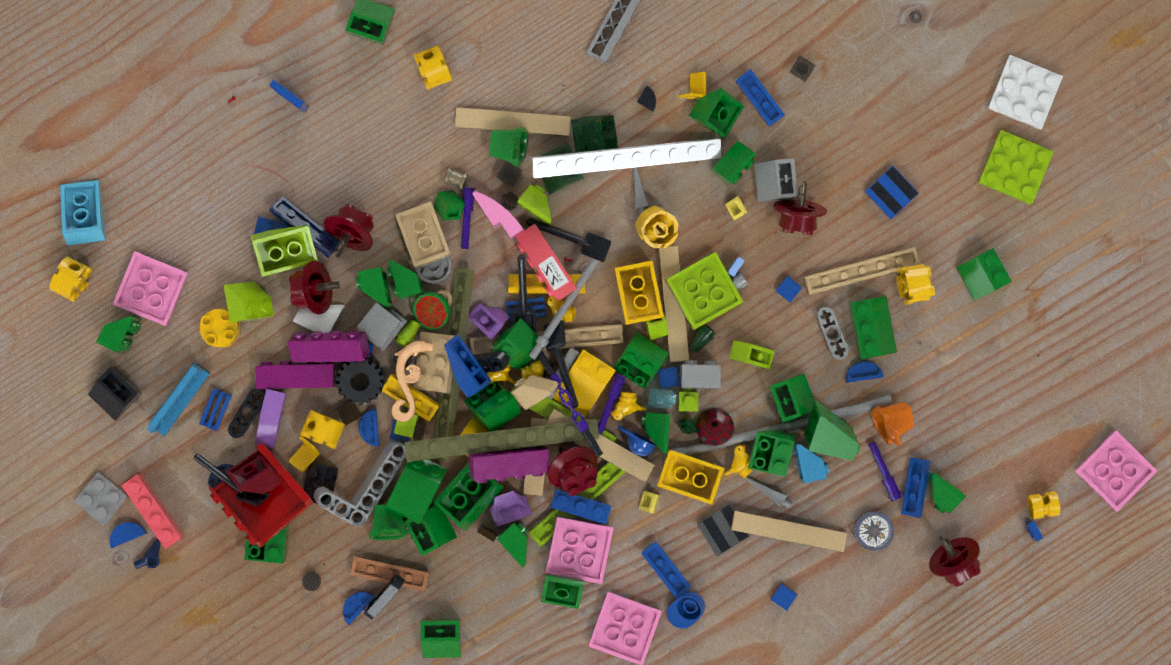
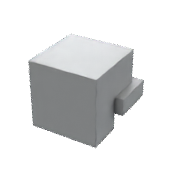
[357,302,408,351]

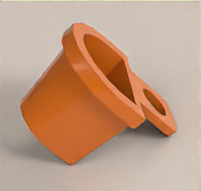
[871,401,914,446]

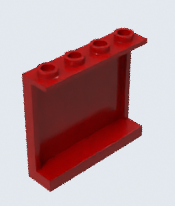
[208,443,313,548]

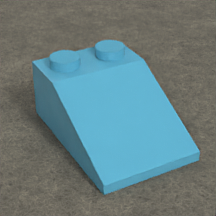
[60,180,106,245]

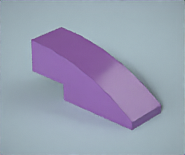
[255,389,287,449]

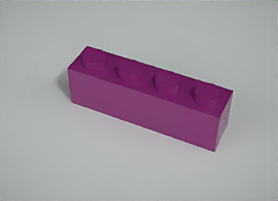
[287,330,370,362]
[256,361,335,389]
[468,446,549,483]

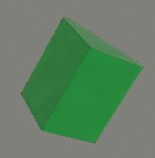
[541,574,584,609]

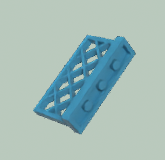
[147,363,210,436]

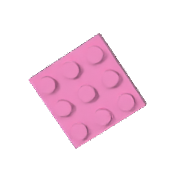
[113,251,189,326]
[1075,430,1157,512]
[545,516,614,584]
[588,592,662,665]

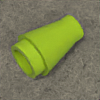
[395,319,420,347]

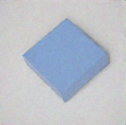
[727,257,744,278]

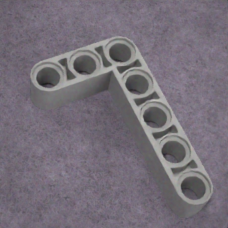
[313,440,406,526]

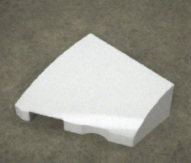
[293,304,345,333]

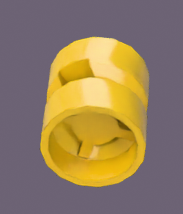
[1027,491,1060,520]

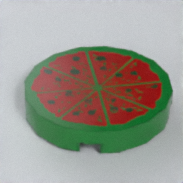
[413,292,451,330]

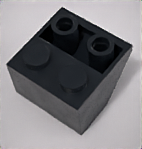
[88,367,142,421]

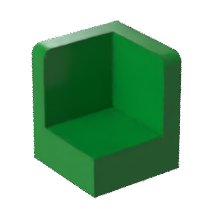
[434,191,465,221]

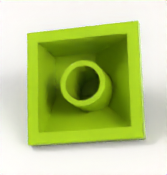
[517,184,552,226]

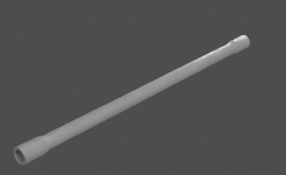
[667,395,892,456]

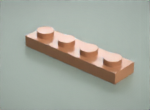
[350,556,430,591]

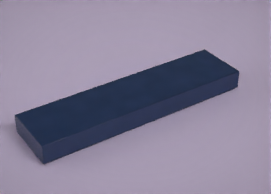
[269,196,339,258]

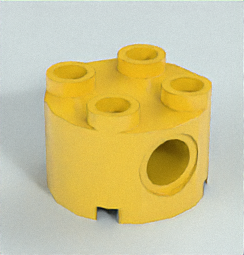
[413,45,452,90]
[635,206,679,248]
[49,256,93,302]
[896,263,935,305]
[200,309,241,347]
[299,410,345,449]

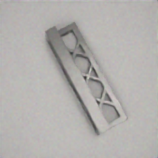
[586,0,641,65]

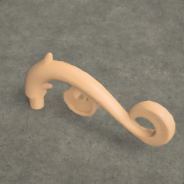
[391,341,435,422]

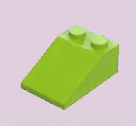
[250,225,318,277]

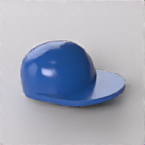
[617,425,656,456]
[667,591,705,629]

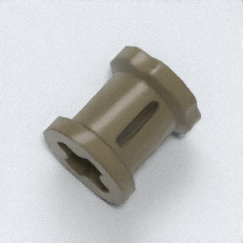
[444,167,468,190]

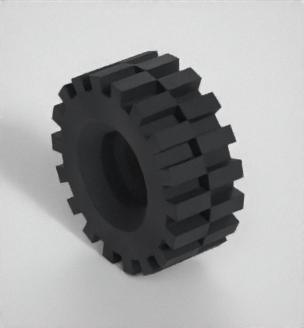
[336,356,385,405]

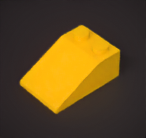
[615,261,664,325]
[553,349,616,419]
[657,450,726,505]

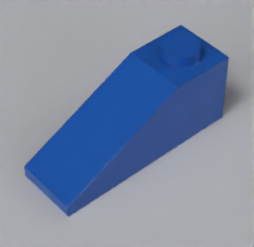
[444,334,491,398]

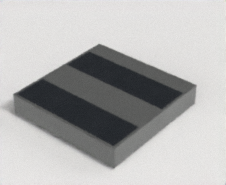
[697,504,750,556]

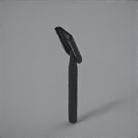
[526,218,611,262]
[513,255,537,334]
[544,320,579,408]
[194,454,270,507]

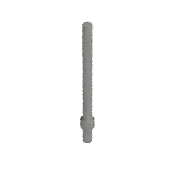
[529,259,598,359]

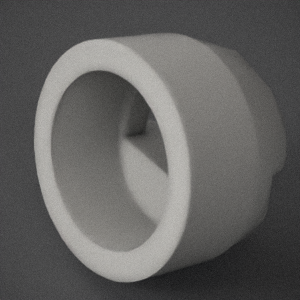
[732,272,748,289]

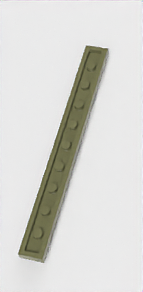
[433,268,475,461]
[405,419,599,462]

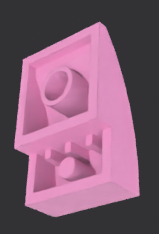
[472,191,524,240]

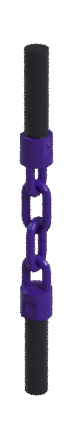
[537,350,603,457]

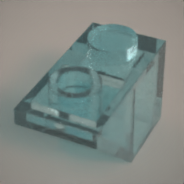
[648,388,677,409]

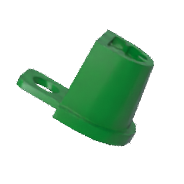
[489,126,528,166]
[369,505,408,541]

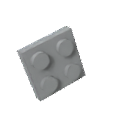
[74,472,129,526]

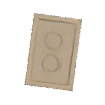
[395,201,451,269]
[413,332,454,393]

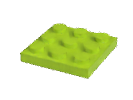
[978,130,1054,205]
[665,252,743,330]

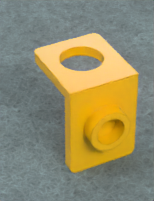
[678,72,706,99]
[289,436,320,472]

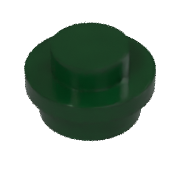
[678,418,697,434]

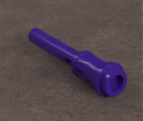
[461,187,475,249]
[598,373,626,434]
[868,442,902,501]

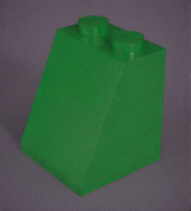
[804,401,860,461]

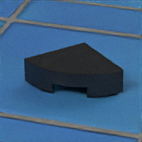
[637,86,656,112]

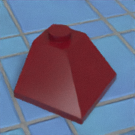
[225,451,281,494]

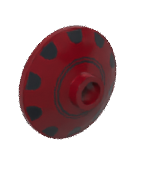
[696,408,734,446]

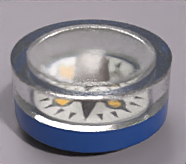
[854,511,894,551]

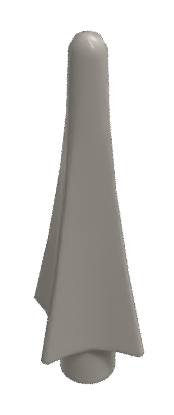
[633,167,649,215]
[745,477,792,509]

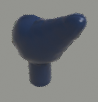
[133,539,161,569]

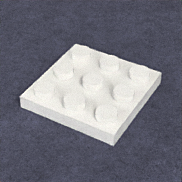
[987,55,1063,130]

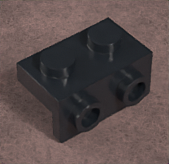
[304,463,338,504]

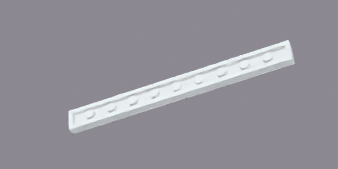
[531,138,721,178]

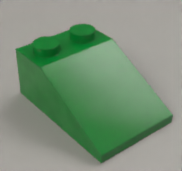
[385,460,447,524]

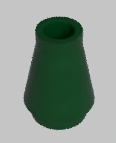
[689,324,716,353]

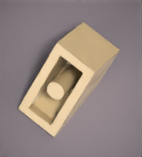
[511,375,559,410]

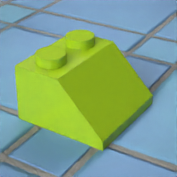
[224,281,274,323]

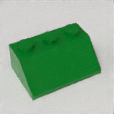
[355,267,393,308]
[848,296,897,360]
[433,462,504,531]

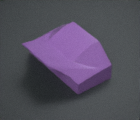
[468,303,509,340]
[489,490,532,527]

